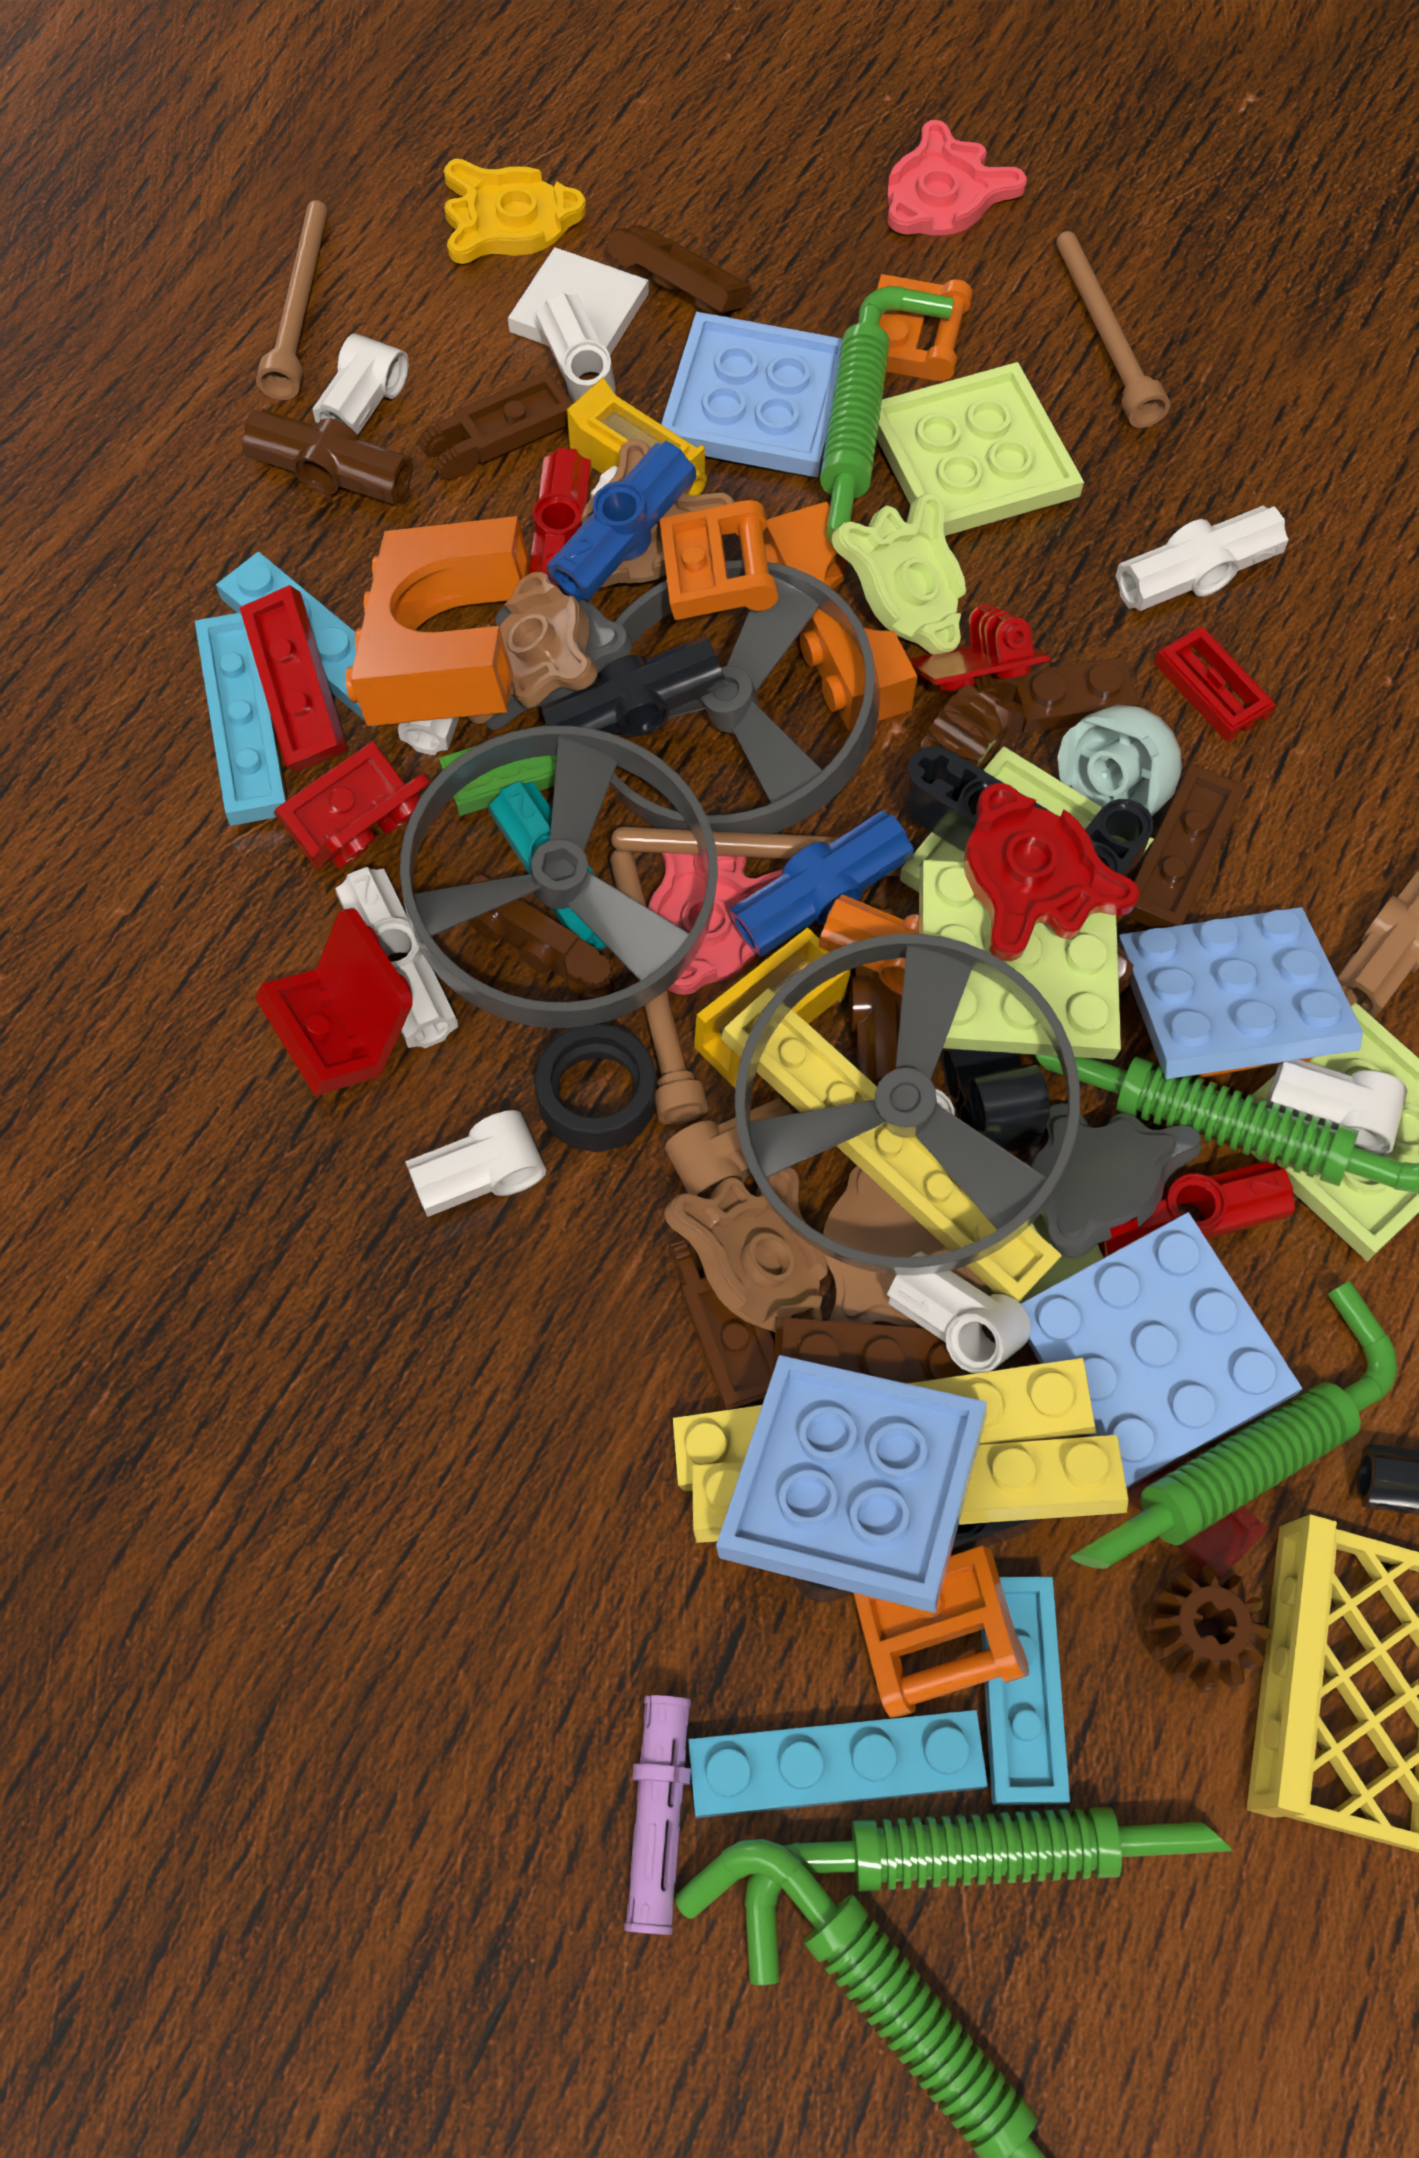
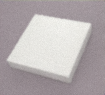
[508,247,649,355]

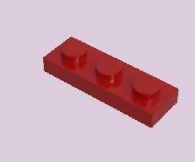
[239,585,348,772]

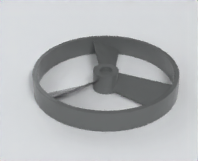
[591,560,880,834]
[400,726,718,1028]
[735,934,1080,1275]

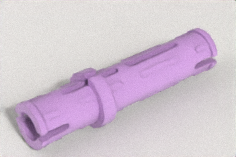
[624,1695,691,1935]

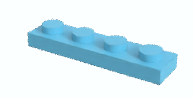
[216,551,378,729]
[195,612,287,826]
[688,1710,988,1818]

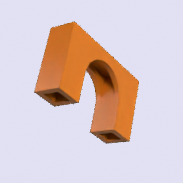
[346,516,530,726]

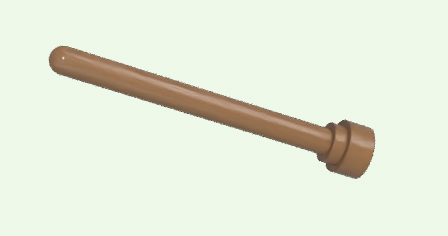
[256,200,327,400]
[1056,231,1170,428]
[611,827,903,876]
[610,850,708,1124]

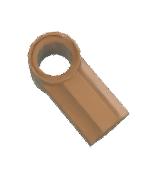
[665,1098,793,1199]

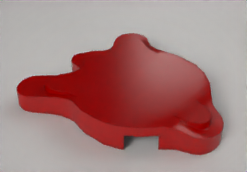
[963,783,1140,961]

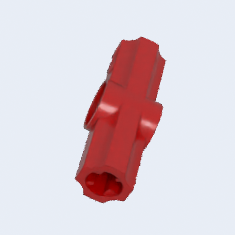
[529,448,592,597]
[1098,1161,1295,1258]

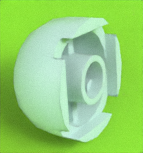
[1058,705,1182,816]

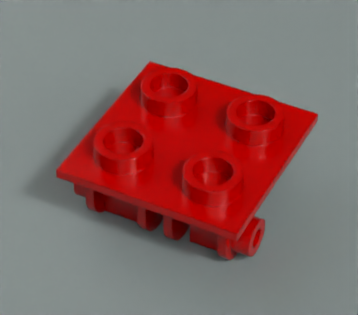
[909,604,1050,690]

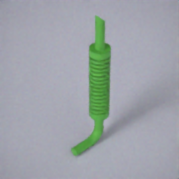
[820,286,954,546]
[1035,1054,1419,1193]
[1069,1281,1398,1569]
[744,1807,1233,1985]
[674,1839,1047,2158]

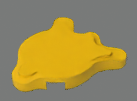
[444,159,586,264]

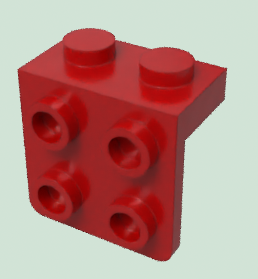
[273,741,431,871]
[255,908,413,1096]

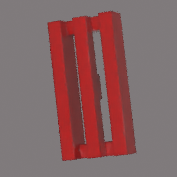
[1154,626,1276,742]

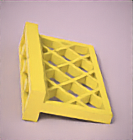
[1247,1514,1419,1853]

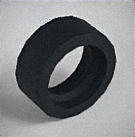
[534,1024,657,1152]

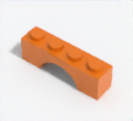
[763,501,918,731]

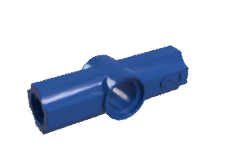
[547,441,696,602]
[730,810,914,957]

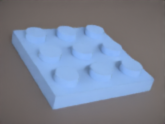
[661,312,842,478]
[1119,907,1363,1079]
[1021,1212,1303,1489]
[716,1355,987,1613]

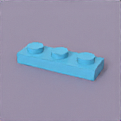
[981,1577,1070,1805]

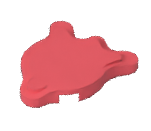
[887,120,1027,235]
[648,853,783,995]

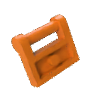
[877,274,973,381]
[659,500,779,620]
[854,1545,1029,1719]

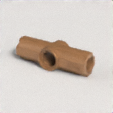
[1337,870,1419,1018]

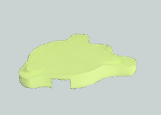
[831,493,966,655]

